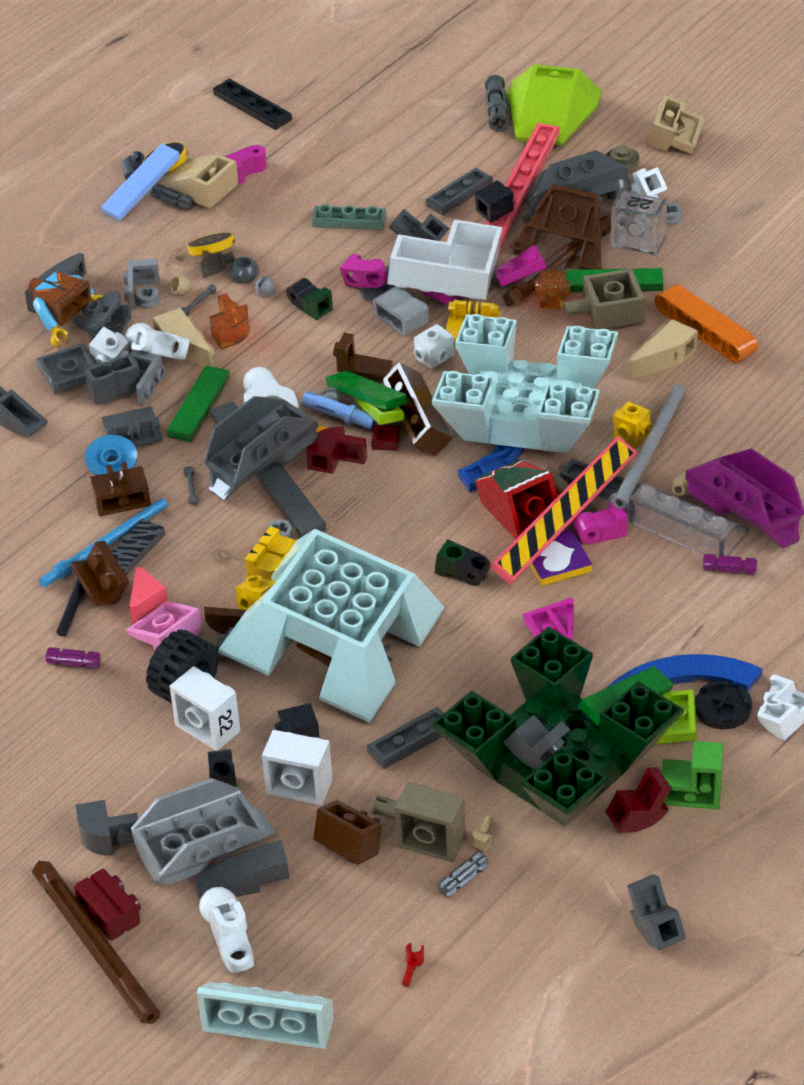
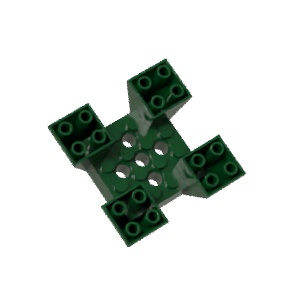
[432,626,684,827]

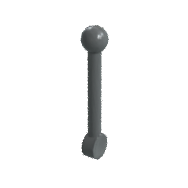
[181,284,216,316]
[184,466,199,505]

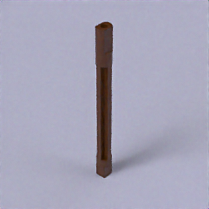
[502,204,631,307]
[32,860,160,1024]

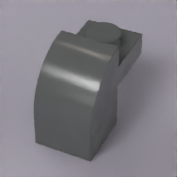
[388,209,450,241]
[503,715,570,769]
[75,800,138,855]
[627,874,686,950]

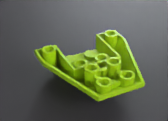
[508,64,602,146]

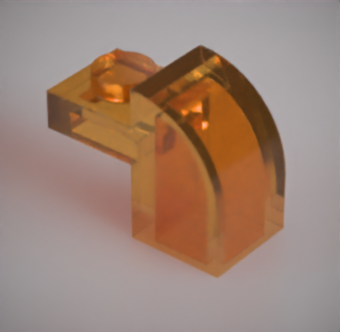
[209,293,250,350]

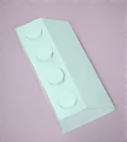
[197,982,334,1049]

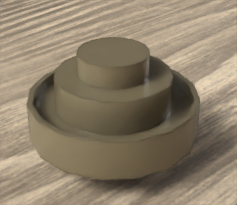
[606,145,640,173]

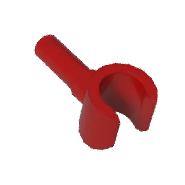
[402,943,424,987]

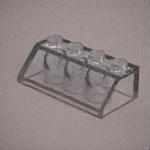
[629,483,750,558]

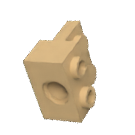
[645,94,705,154]

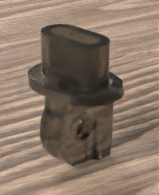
[200,251,235,279]

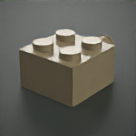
[563,268,645,330]
[372,782,466,862]

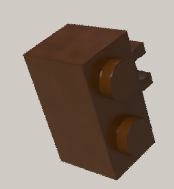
[90,462,151,517]
[313,799,382,865]

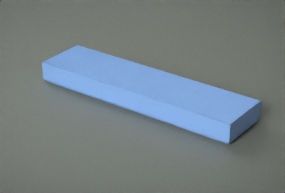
[101,143,181,221]

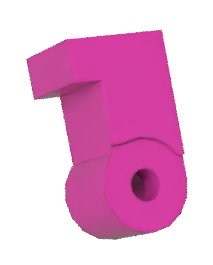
[225,145,267,185]
[340,254,388,288]
[573,502,628,544]

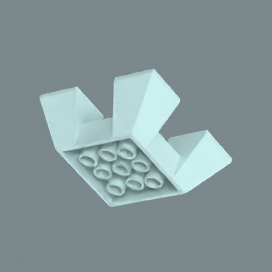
[432,314,618,453]
[218,529,444,723]

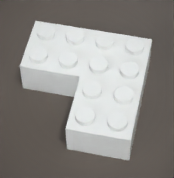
[387,219,502,300]

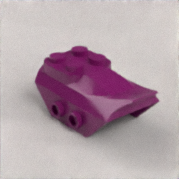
[685,448,804,549]

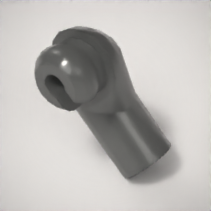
[122,151,144,180]

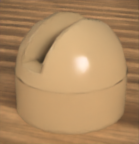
[171,275,192,295]

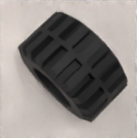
[146,629,219,703]

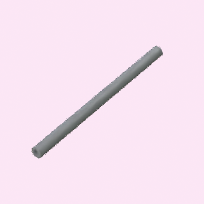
[613,384,686,509]

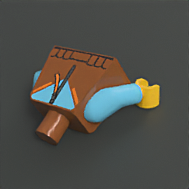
[28,272,103,347]

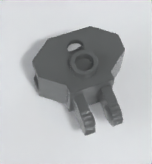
[74,291,131,339]

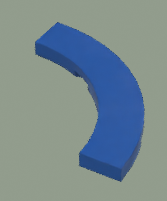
[458,445,525,493]
[608,654,763,692]

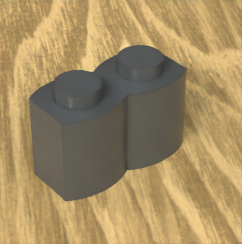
[84,354,140,404]

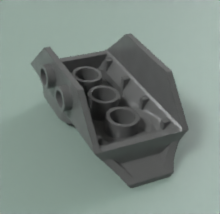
[522,150,629,221]
[204,396,318,501]

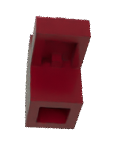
[306,427,367,474]
[605,767,671,833]

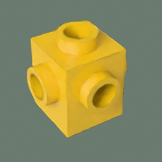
[612,401,652,448]
[235,576,277,610]

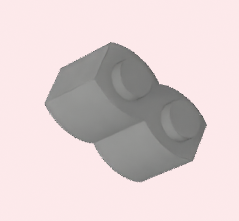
[373,286,429,336]

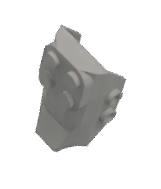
[131,778,276,885]

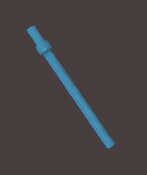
[39,498,168,588]

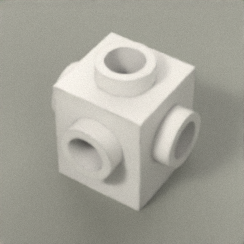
[628,167,667,204]
[414,324,454,369]
[89,326,130,364]

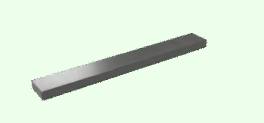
[210,401,327,537]

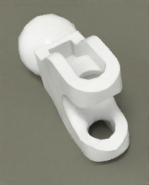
[125,323,189,360]
[243,367,299,409]
[199,887,254,973]

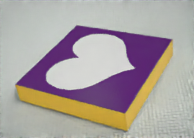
[530,530,593,586]

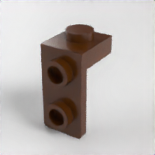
[333,332,393,380]

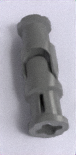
[485,75,509,132]

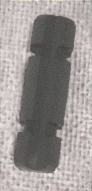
[151,185,194,210]
[438,852,488,897]

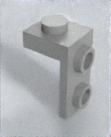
[123,259,160,310]
[131,350,165,406]

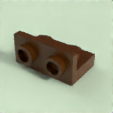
[71,541,130,606]

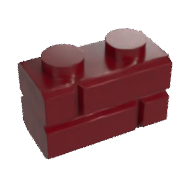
[74,868,141,940]

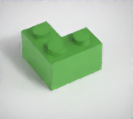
[662,741,723,809]

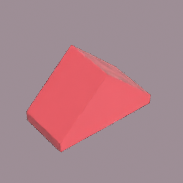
[129,567,168,625]

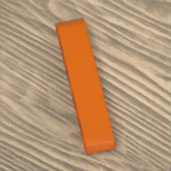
[654,284,758,363]

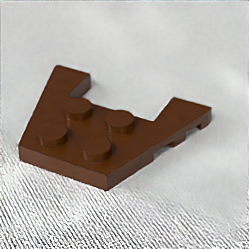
[510,184,601,269]

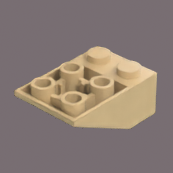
[155,154,238,209]

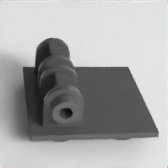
[101,406,163,447]

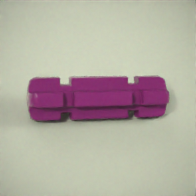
[703,554,757,575]
[45,647,101,669]

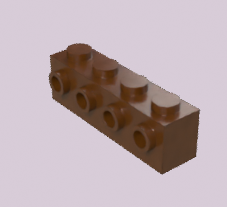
[383,362,453,456]

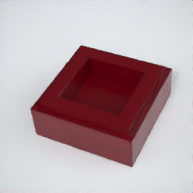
[371,425,400,451]

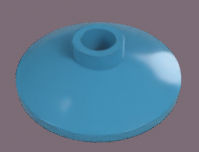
[85,435,137,475]

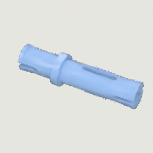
[301,391,377,431]

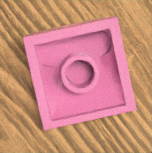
[126,601,203,650]

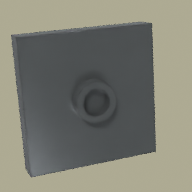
[36,344,96,395]

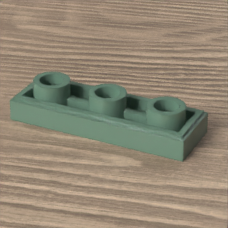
[312,204,386,230]

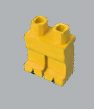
[244,526,298,581]

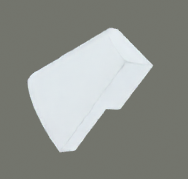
[757,674,804,741]

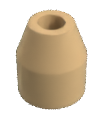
[672,472,690,496]

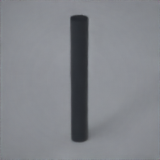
[56,579,85,637]

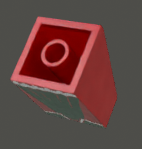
[475,459,558,540]

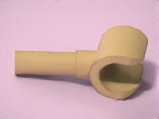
[472,815,493,852]

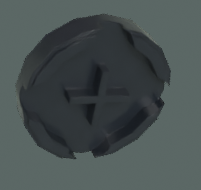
[695,681,752,730]

